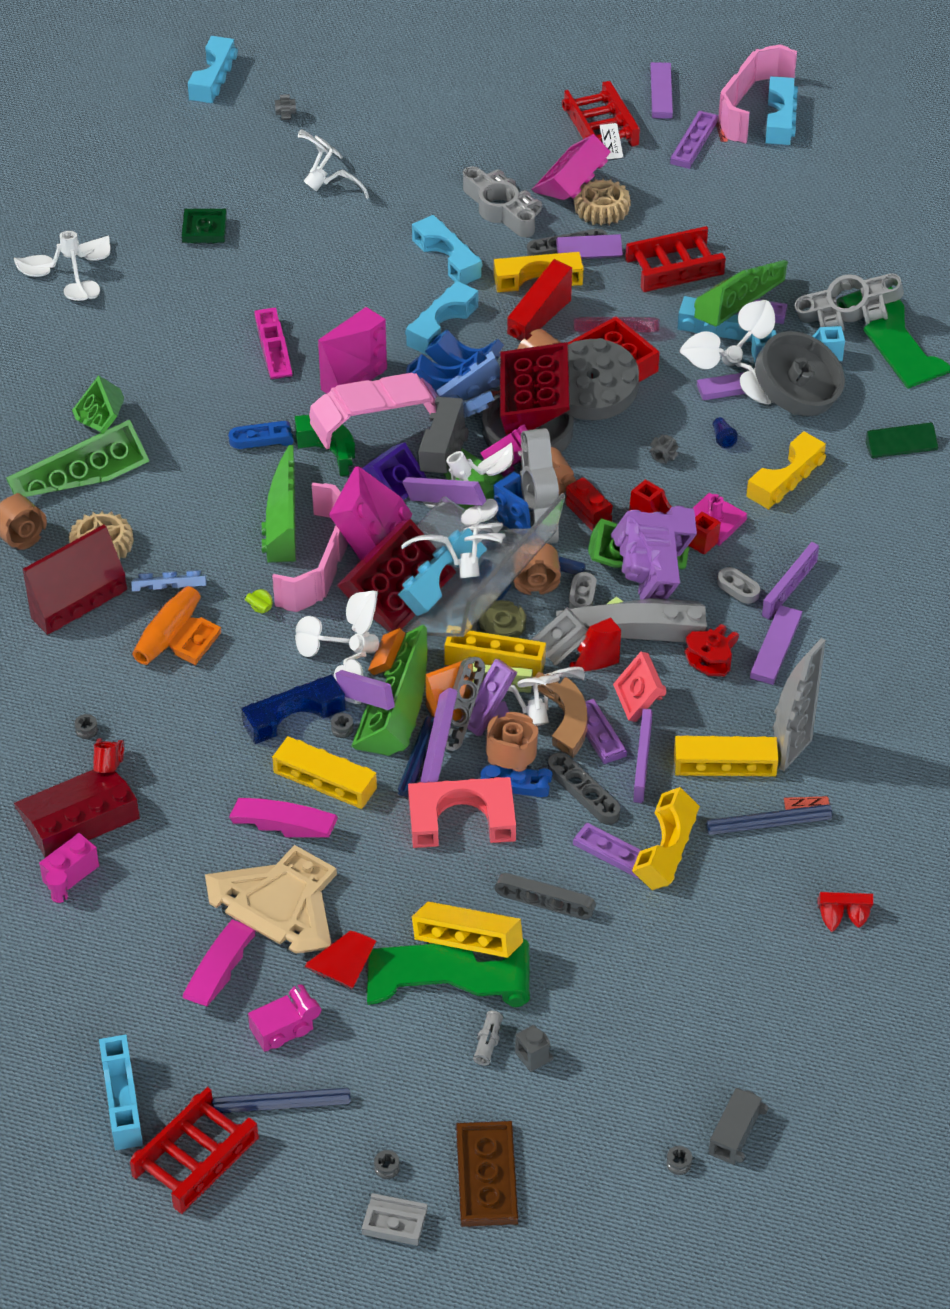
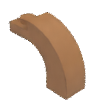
[535,672,587,758]

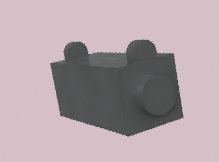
[708,1088,769,1165]

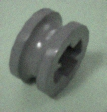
[331,713,354,738]
[74,714,98,739]
[666,1146,692,1175]
[374,1150,400,1179]

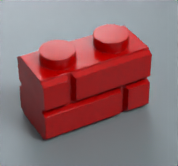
[565,478,613,531]

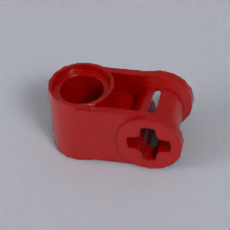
[93,738,125,773]

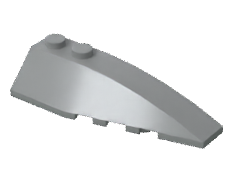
[556,598,707,642]
[773,638,826,771]

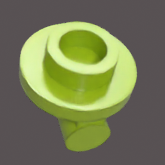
[245,589,273,613]

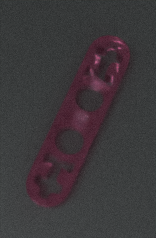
[574,317,660,332]

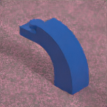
[425,330,504,367]
[406,351,485,395]

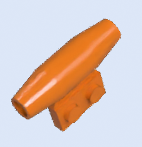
[132,586,221,665]

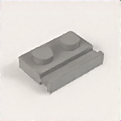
[532,607,588,666]
[362,1193,428,1246]

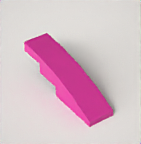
[254,307,293,380]
[229,798,338,838]
[183,920,255,1006]

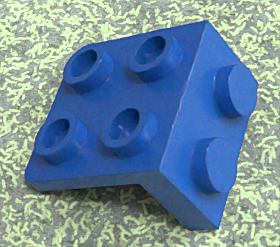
[493,472,532,540]

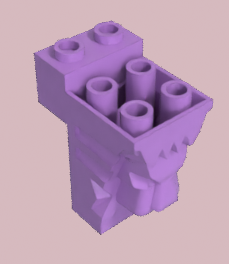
[611,506,697,600]

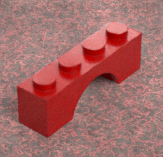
[629,479,721,555]

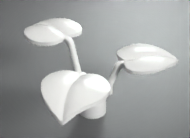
[298,129,369,199]
[14,231,111,301]
[680,300,775,405]
[423,443,514,526]
[402,523,506,578]
[295,591,379,704]
[507,667,585,726]

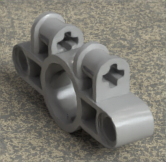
[463,166,542,238]
[795,273,904,330]
[518,428,559,544]

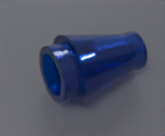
[712,417,738,448]

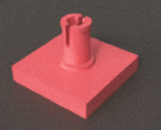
[613,651,666,722]

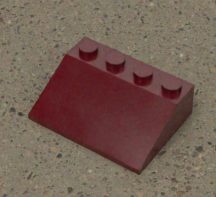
[500,342,570,435]
[337,518,456,632]
[23,524,127,635]
[14,770,140,858]

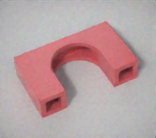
[408,777,516,848]

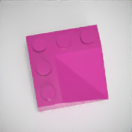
[531,134,611,200]
[318,307,387,394]
[329,466,412,560]

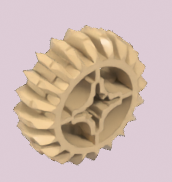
[574,178,631,226]
[69,510,134,560]

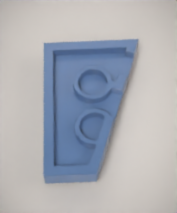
[436,351,500,401]
[463,391,494,418]
[131,570,207,591]

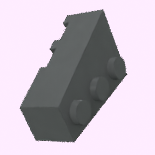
[418,397,469,473]

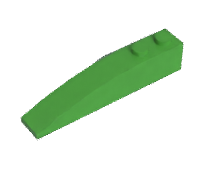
[694,260,788,327]
[6,419,149,497]
[262,445,296,562]
[352,624,427,756]

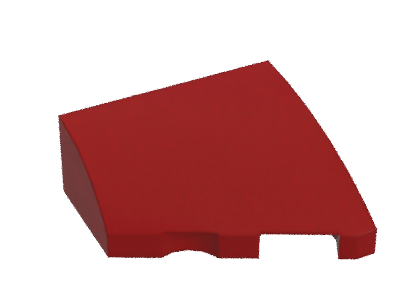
[569,617,621,671]
[304,930,376,989]

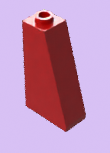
[507,259,572,341]

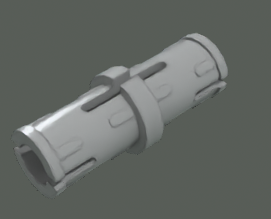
[473,1011,503,1066]

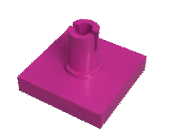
[692,493,747,546]

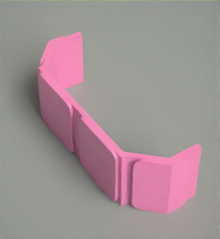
[718,45,797,144]
[309,373,439,449]
[272,483,348,612]

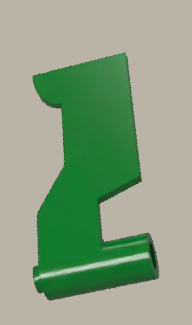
[837,286,950,389]
[367,939,530,1007]

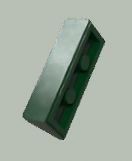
[865,422,938,458]

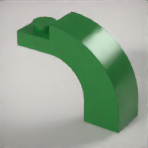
[295,415,355,476]

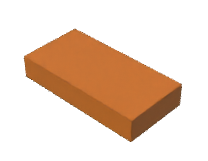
[368,628,405,675]

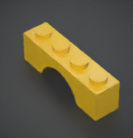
[494,252,583,293]
[746,431,826,510]
[632,787,700,890]

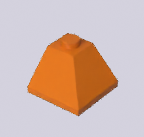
[426,661,473,722]

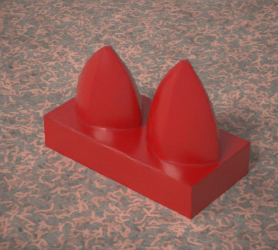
[818,892,873,932]

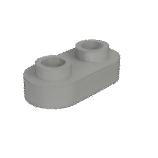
[717,567,760,604]
[569,572,597,609]

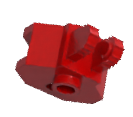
[685,624,739,676]

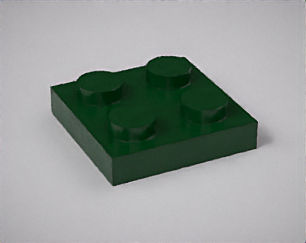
[181,208,227,243]

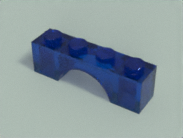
[241,674,346,744]

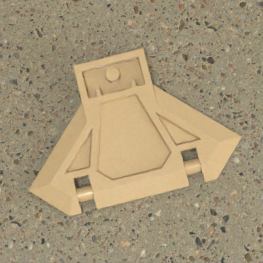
[205,845,337,954]

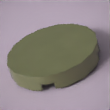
[478,600,526,638]

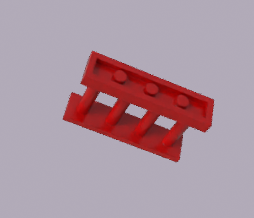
[562,81,640,147]
[626,226,726,292]
[130,1087,259,1214]

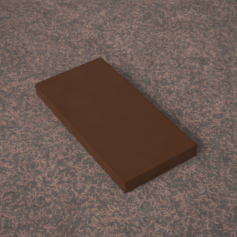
[456,1121,518,1227]

